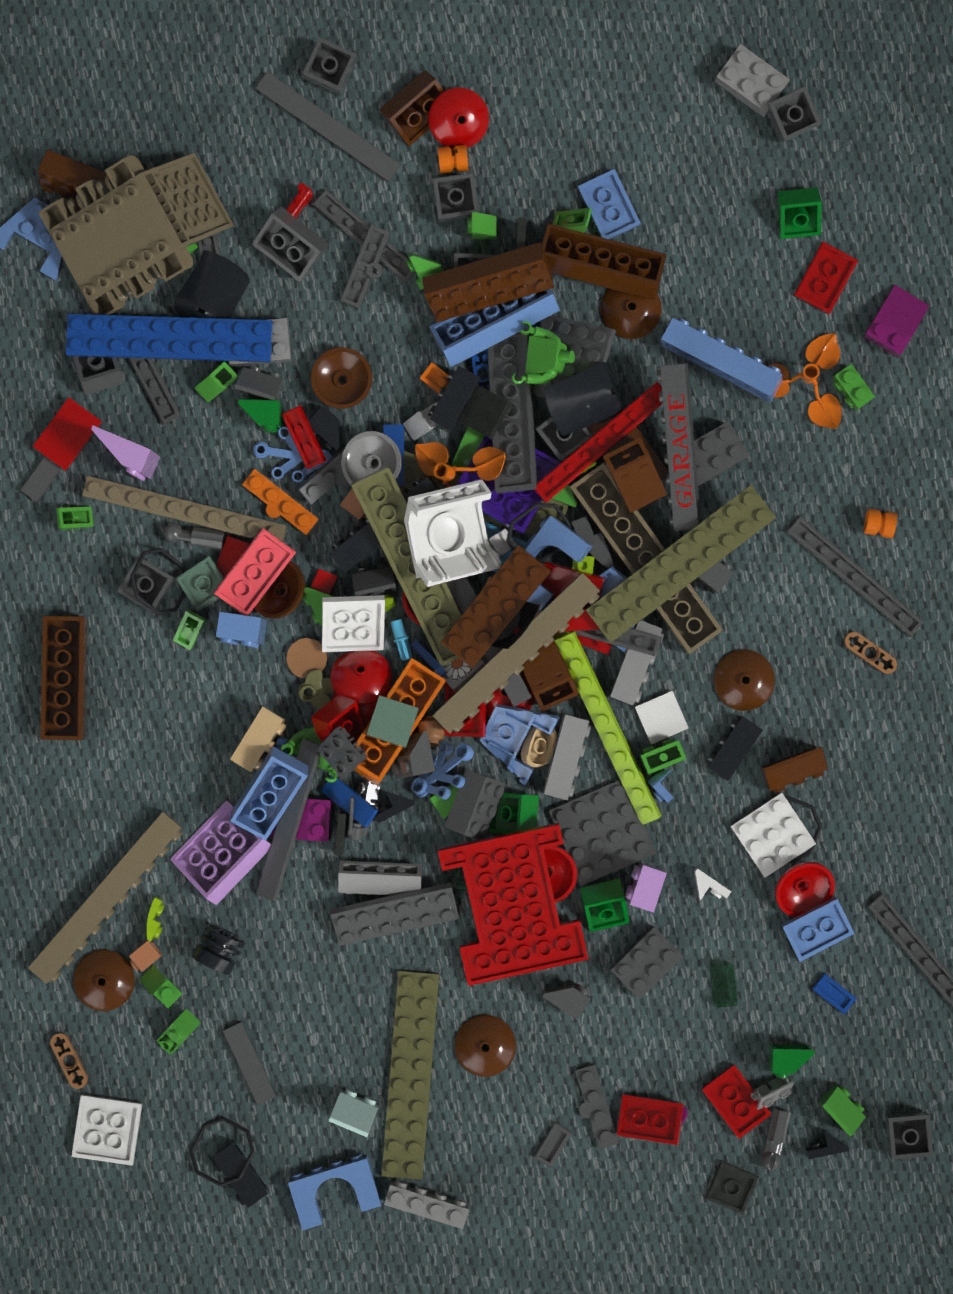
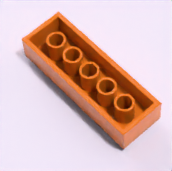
[354,658,446,786]

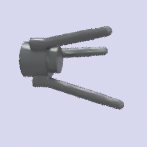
[345,797,378,840]

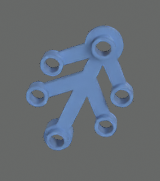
[253,427,332,483]
[411,742,474,800]

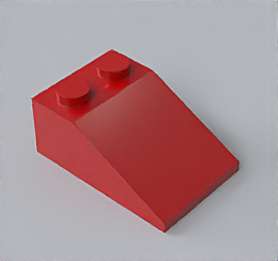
[311,694,365,745]

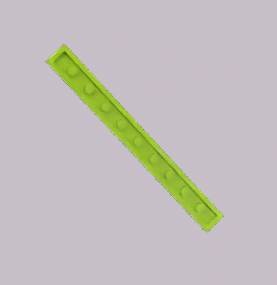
[555,631,662,825]

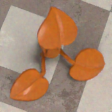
[767,333,842,429]
[415,442,506,488]

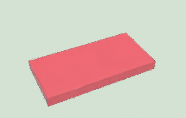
[214,528,296,616]

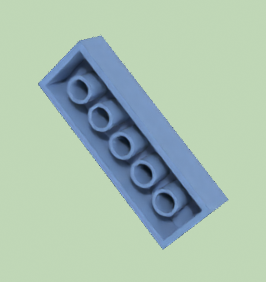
[429,289,560,367]
[661,318,782,403]

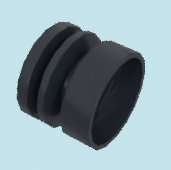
[191,925,246,975]

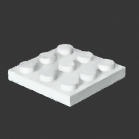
[322,595,385,652]
[731,792,816,877]
[72,1094,143,1166]

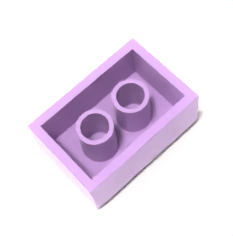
[625,862,667,913]

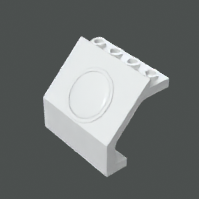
[404,480,501,587]

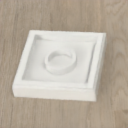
[635,691,688,745]

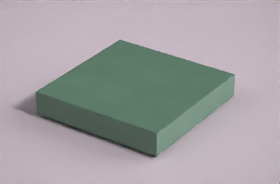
[175,556,224,613]
[366,695,419,748]

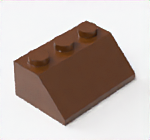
[379,70,444,146]
[760,746,828,793]

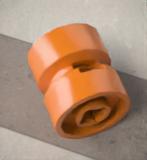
[438,144,469,174]
[863,508,897,539]

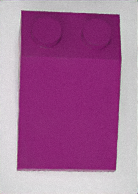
[863,285,929,358]
[268,798,332,842]

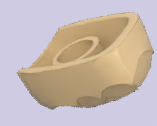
[521,726,557,767]

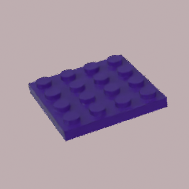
[456,436,562,535]

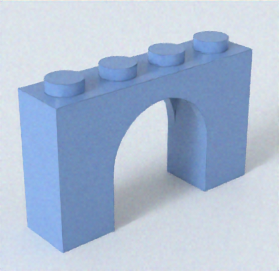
[526,516,593,612]
[288,1154,382,1230]

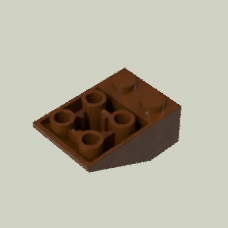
[602,438,667,513]
[523,636,579,711]

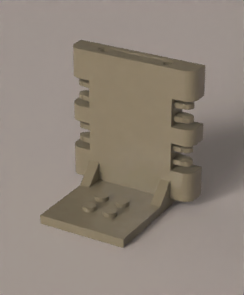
[38,153,234,315]

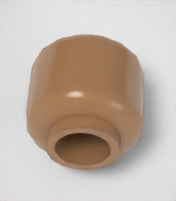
[417,716,445,747]

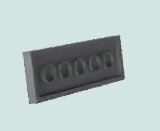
[330,882,459,946]

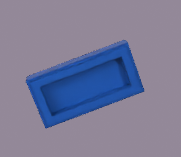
[812,973,857,1014]

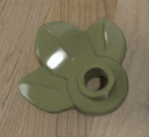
[297,669,334,709]

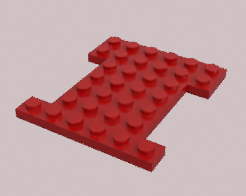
[438,822,588,986]

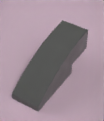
[571,516,615,570]

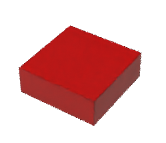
[311,569,338,595]

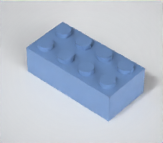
[216,612,267,648]
[230,746,308,840]

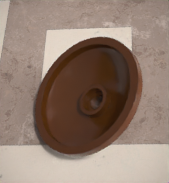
[601,288,662,339]
[311,347,372,409]
[254,561,305,619]
[713,650,775,711]
[73,950,135,1011]
[455,1015,516,1077]

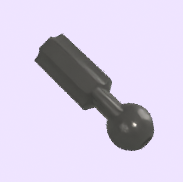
[162,523,225,550]
[761,1108,791,1171]

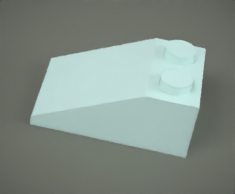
[329,1089,379,1137]

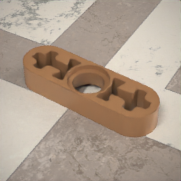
[844,632,897,674]
[50,1033,88,1089]

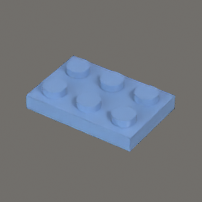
[578,169,641,239]
[781,897,854,962]

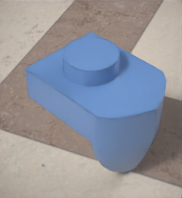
[648,770,674,803]

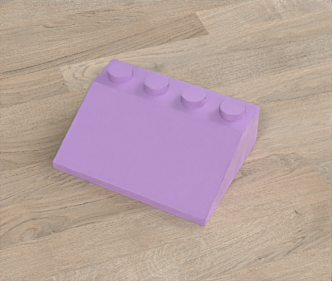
[91,426,160,481]
[170,800,271,905]

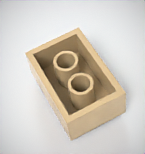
[230,706,287,772]

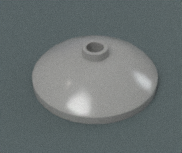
[341,431,402,485]

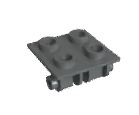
[316,726,367,780]

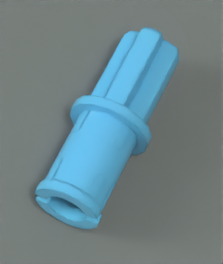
[390,619,412,660]

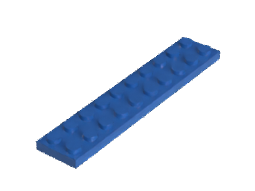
[66,314,273,362]

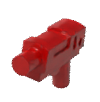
[286,183,313,219]

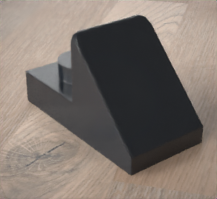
[375,791,415,823]
[805,1128,849,1159]

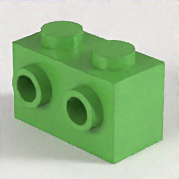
[832,364,875,411]
[639,738,686,774]

